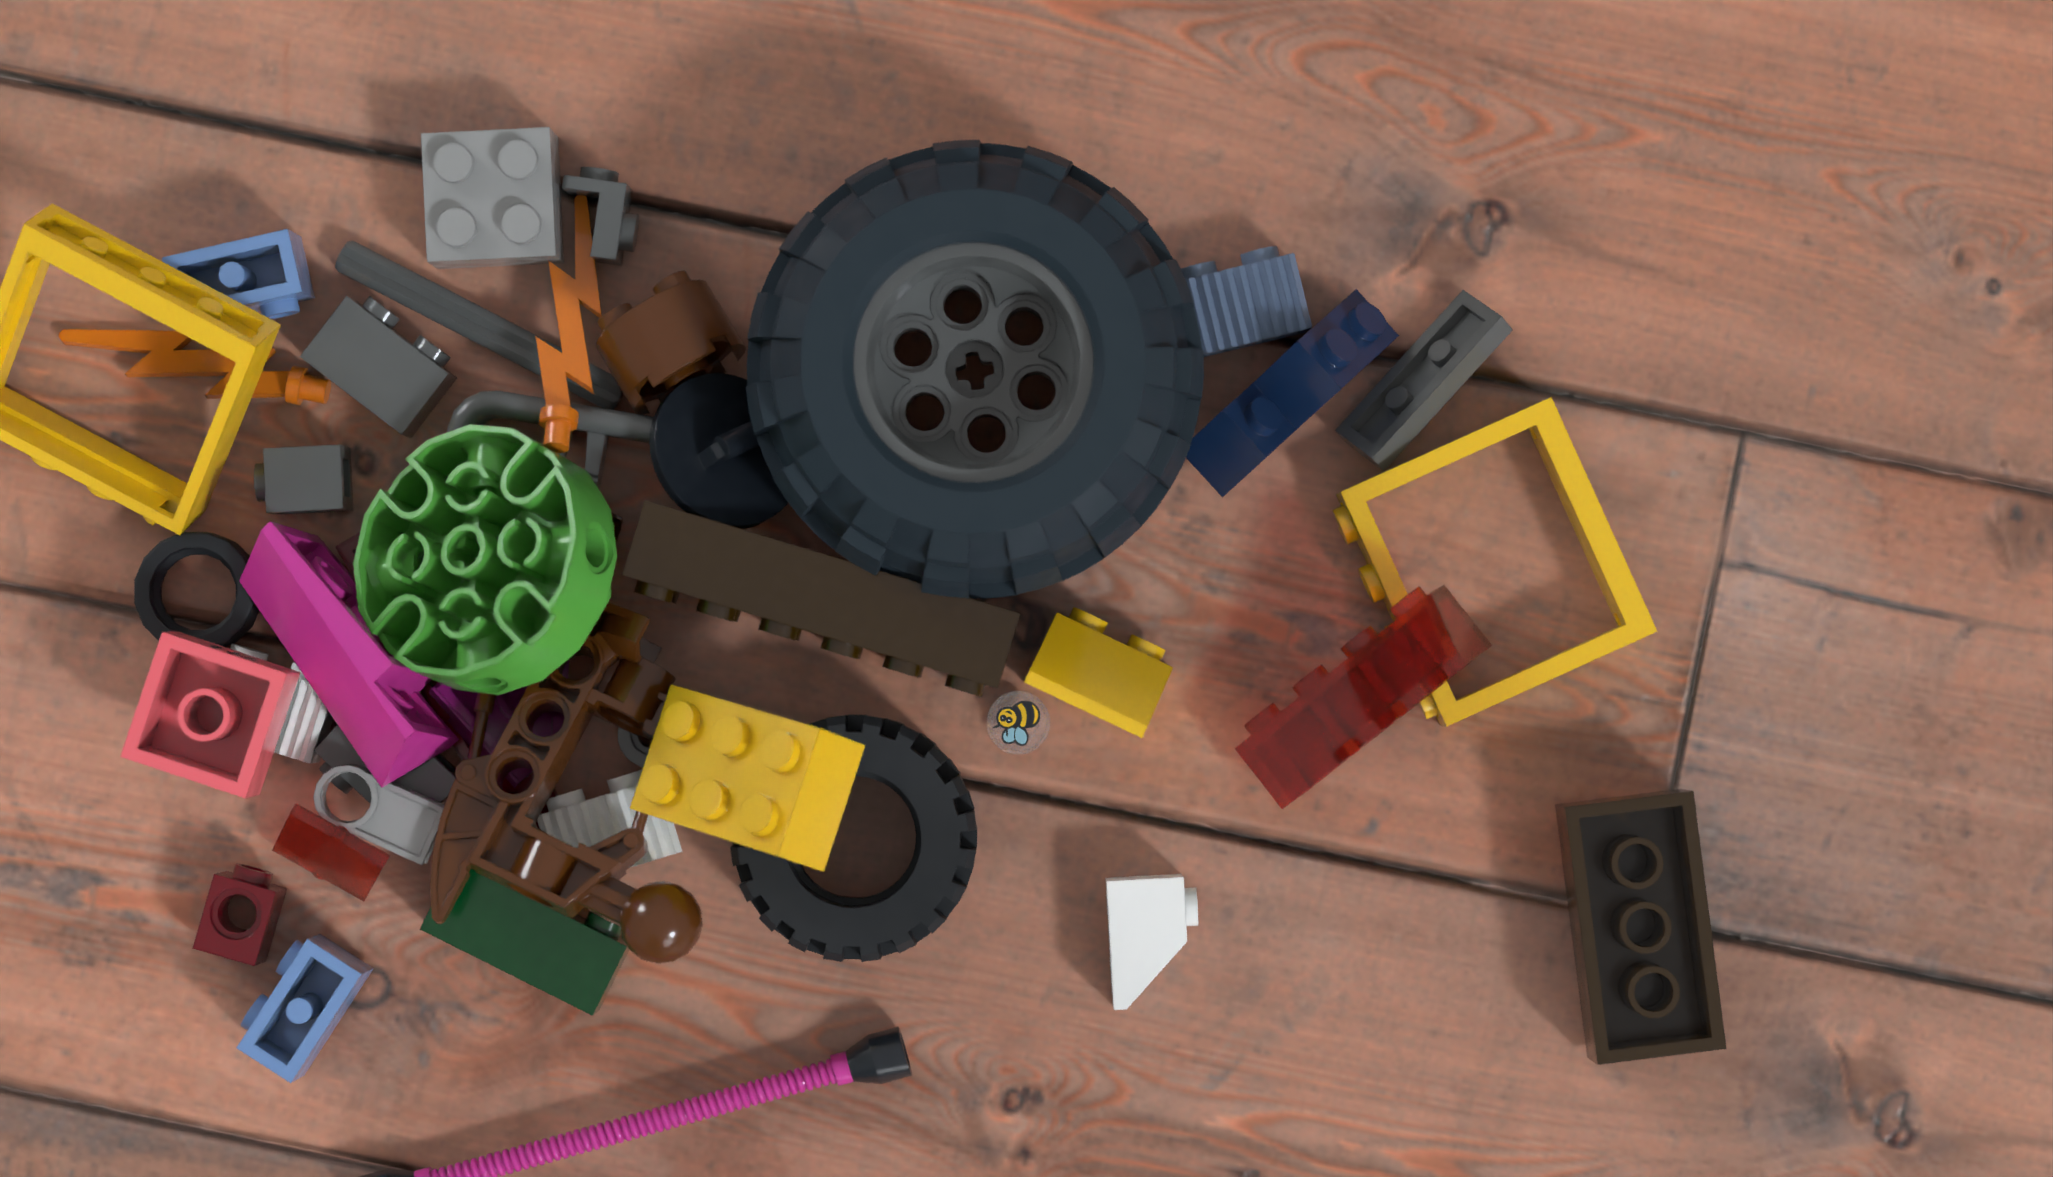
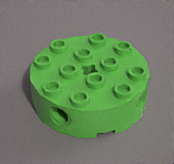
[353,424,617,695]

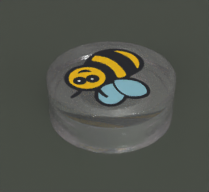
[986,691,1050,755]

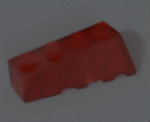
[1235,585,1492,809]

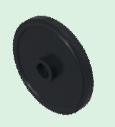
[649,373,788,529]

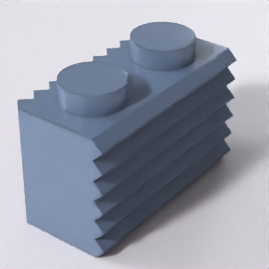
[1181,246,1313,358]

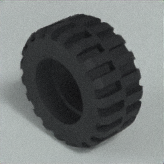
[730,715,977,962]

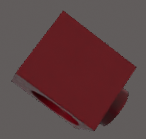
[193,863,287,966]

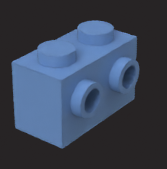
[162,229,315,319]
[237,934,374,1083]

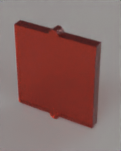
[272,803,390,901]

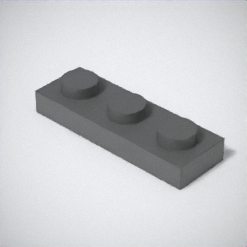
[1335,290,1513,471]

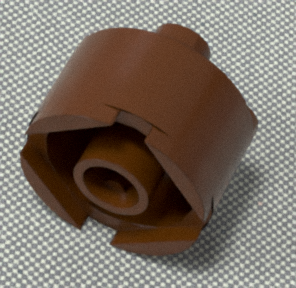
[596,270,746,415]

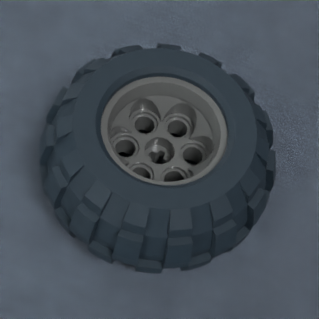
[746,140,1204,599]

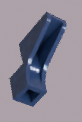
[1186,289,1399,498]

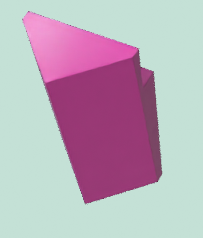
[240,521,459,788]

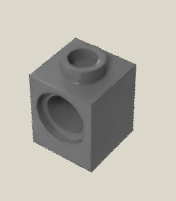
[254,444,354,515]

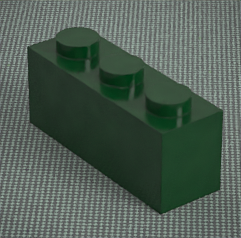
[420,869,629,1016]

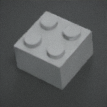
[421,127,564,269]

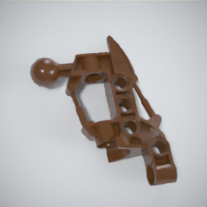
[430,512,703,964]

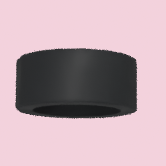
[134,532,259,647]

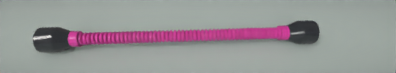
[359,1026,912,1177]

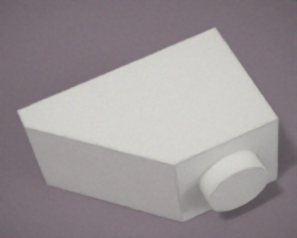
[1105,874,1198,1010]

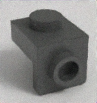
[562,167,639,266]

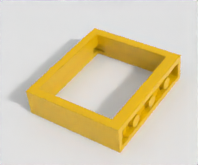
[0,203,281,535]
[1332,397,1658,727]

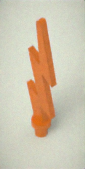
[535,195,602,453]
[59,329,331,405]

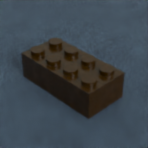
[1555,789,1727,1065]

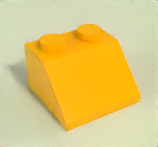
[1024,607,1173,738]

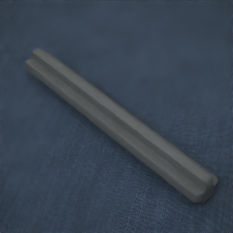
[335,241,624,410]

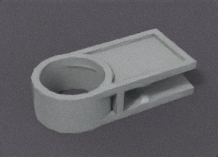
[313,764,445,865]

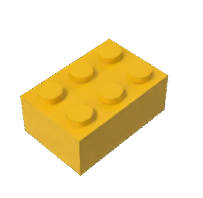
[629,684,865,872]

